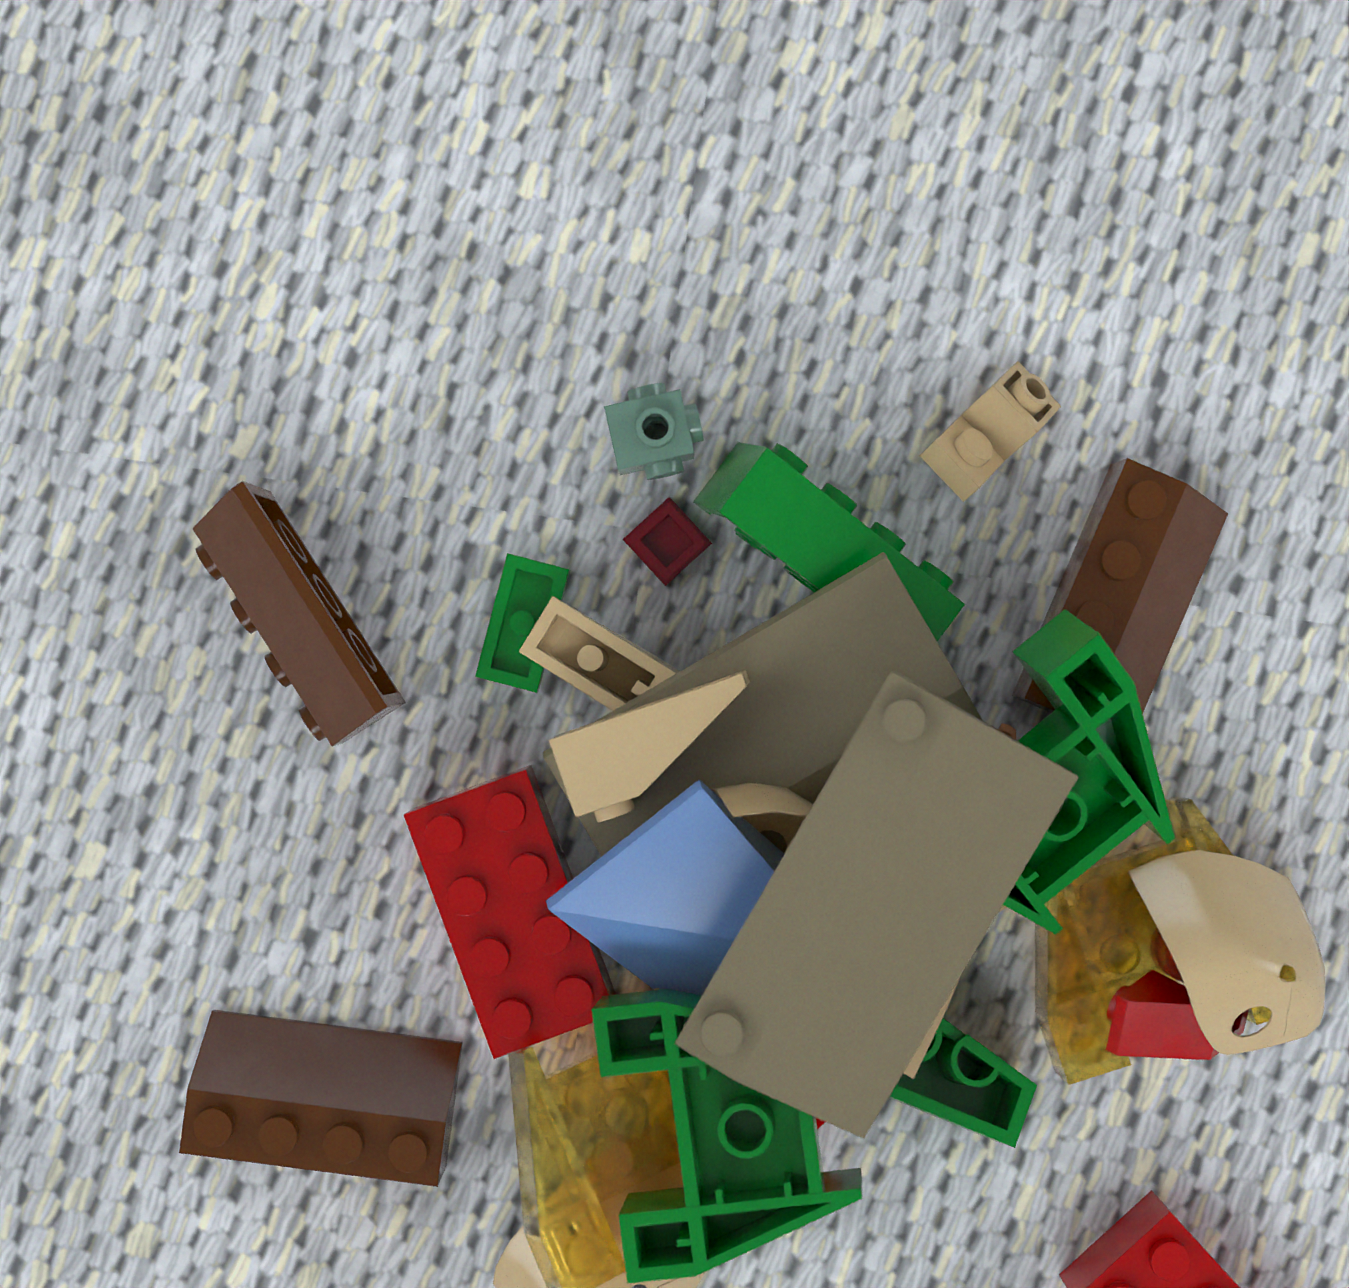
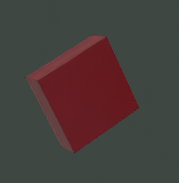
[623,497,712,587]

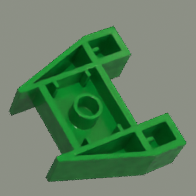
[1003,609,1175,935]
[592,988,862,1284]

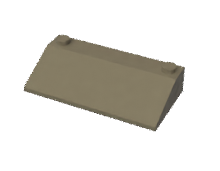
[543,552,984,857]
[674,669,1078,1139]

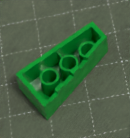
[693,442,965,642]

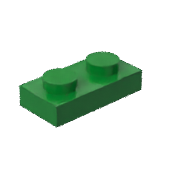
[475,553,570,693]

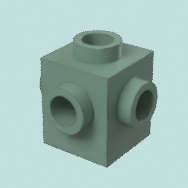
[604,383,704,480]

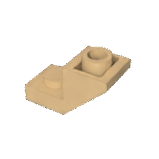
[919,361,1061,502]

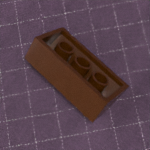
[1012,458,1228,713]
[192,481,406,747]
[179,1010,463,1187]

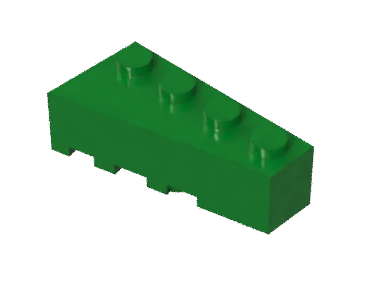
[888,1018,1037,1148]

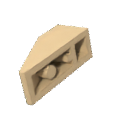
[519,596,680,711]
[549,670,750,822]

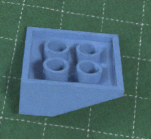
[546,780,784,996]

